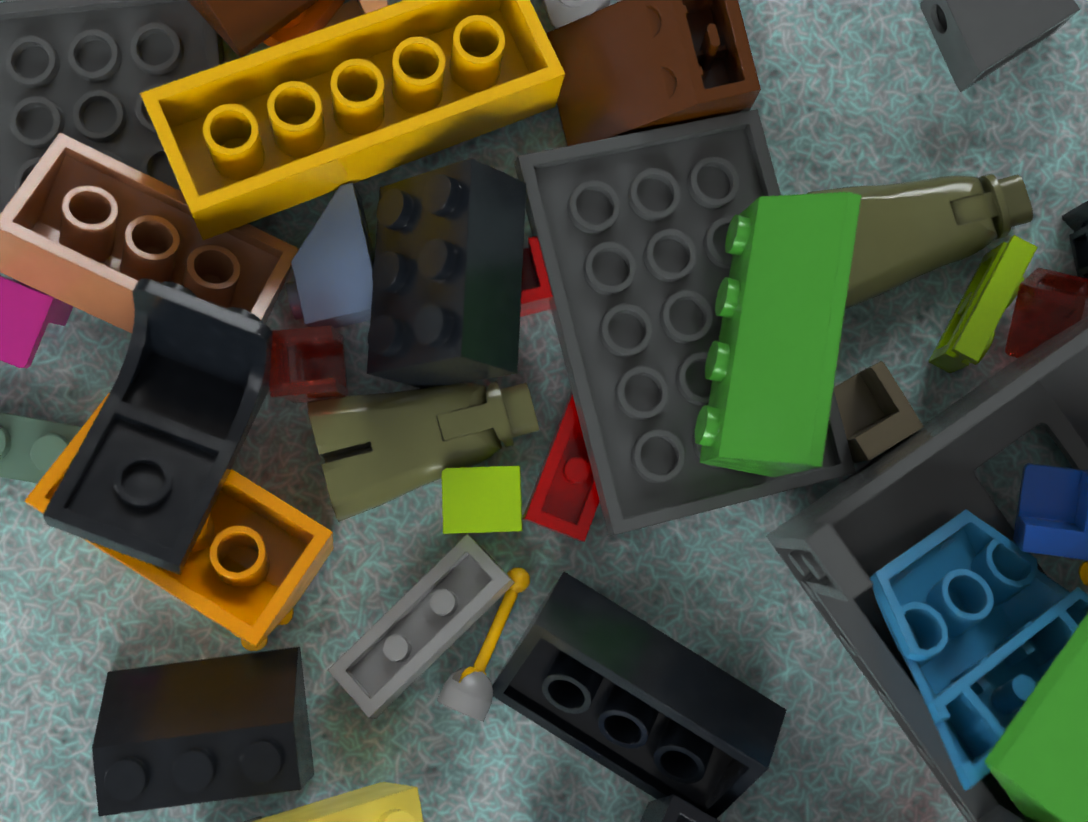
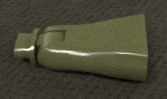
[807,174,1033,309]
[307,381,539,522]

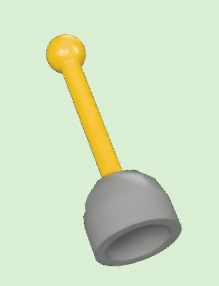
[437,567,530,722]

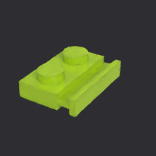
[928,235,1038,373]

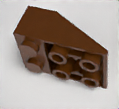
[546,0,761,146]

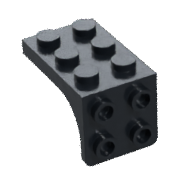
[43,278,273,575]

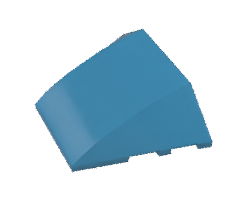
[870,509,1088,791]

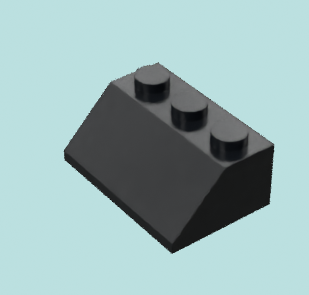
[92,646,314,816]

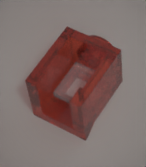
[269,325,348,403]

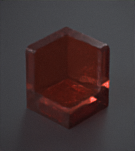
[1005,267,1088,358]

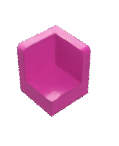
[0,275,73,368]

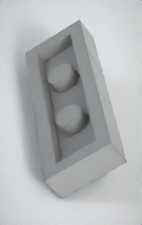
[328,534,515,719]

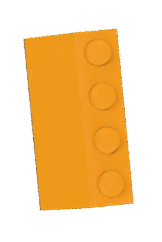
[24,393,334,648]

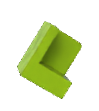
[441,466,523,534]

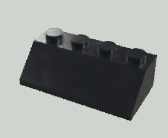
[492,572,787,819]

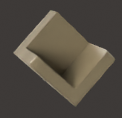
[833,361,924,463]

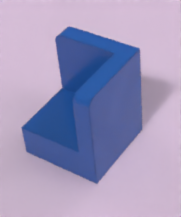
[1013,463,1088,561]

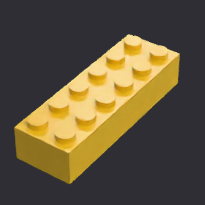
[140,0,565,240]

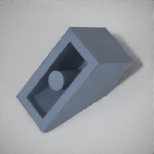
[286,183,375,333]

